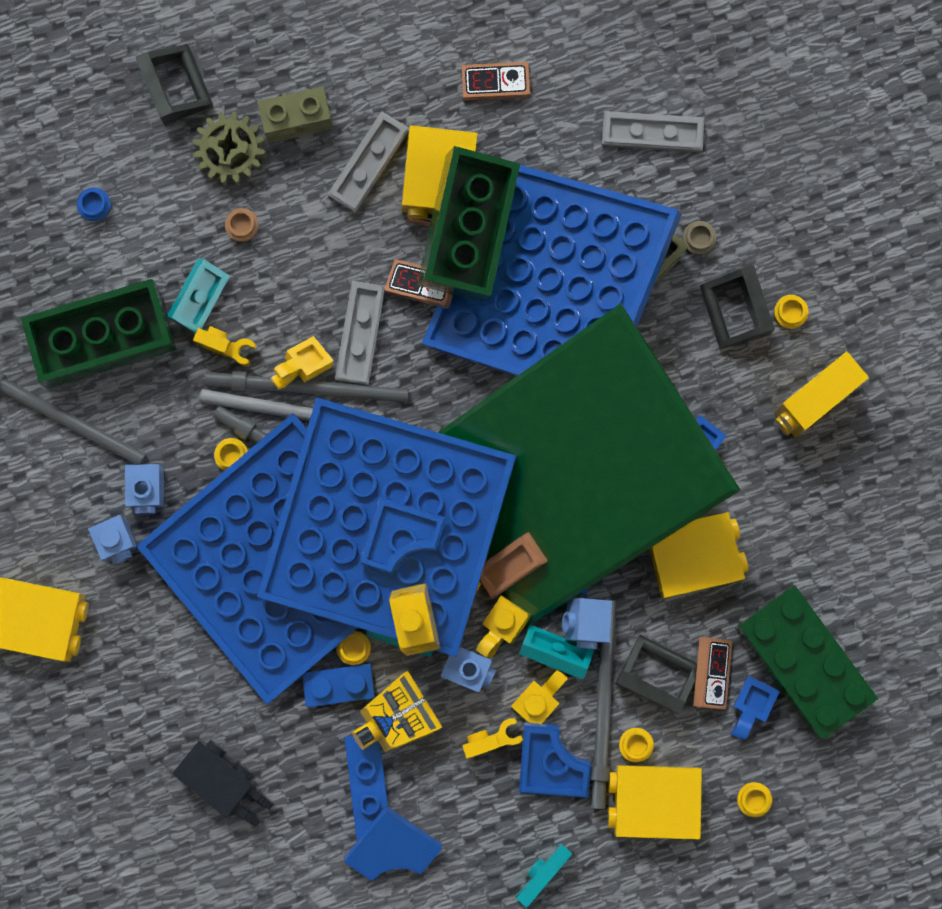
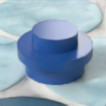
[76,187,111,221]

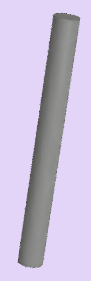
[200,389,313,421]

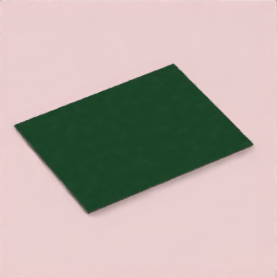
[437,303,741,628]

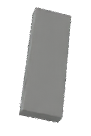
[328,111,409,214]
[602,111,704,153]
[335,281,385,386]

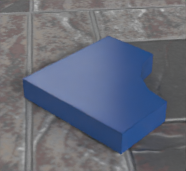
[359,497,447,574]
[519,722,591,798]
[344,806,442,881]

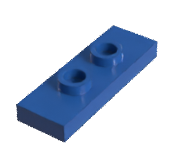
[344,736,388,841]

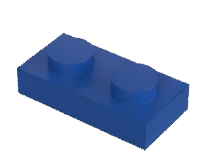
[302,664,375,707]

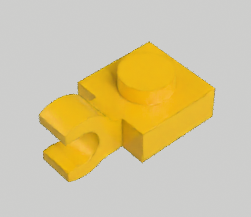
[193,327,257,366]
[271,336,334,390]
[475,596,532,658]
[511,669,568,724]
[462,718,523,758]

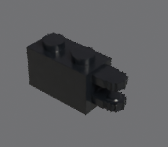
[172,739,274,827]

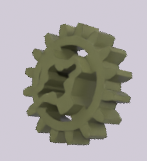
[193,112,266,186]

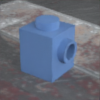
[125,464,164,515]
[88,515,139,565]
[562,598,612,649]
[441,647,496,692]

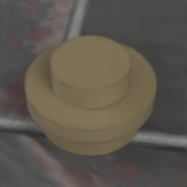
[682,221,716,255]

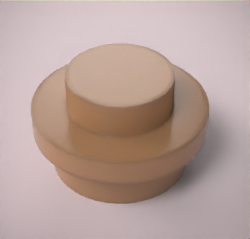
[225,208,259,242]

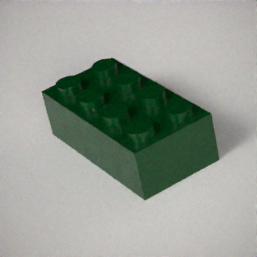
[417,146,520,302]
[21,279,177,389]
[735,585,878,740]

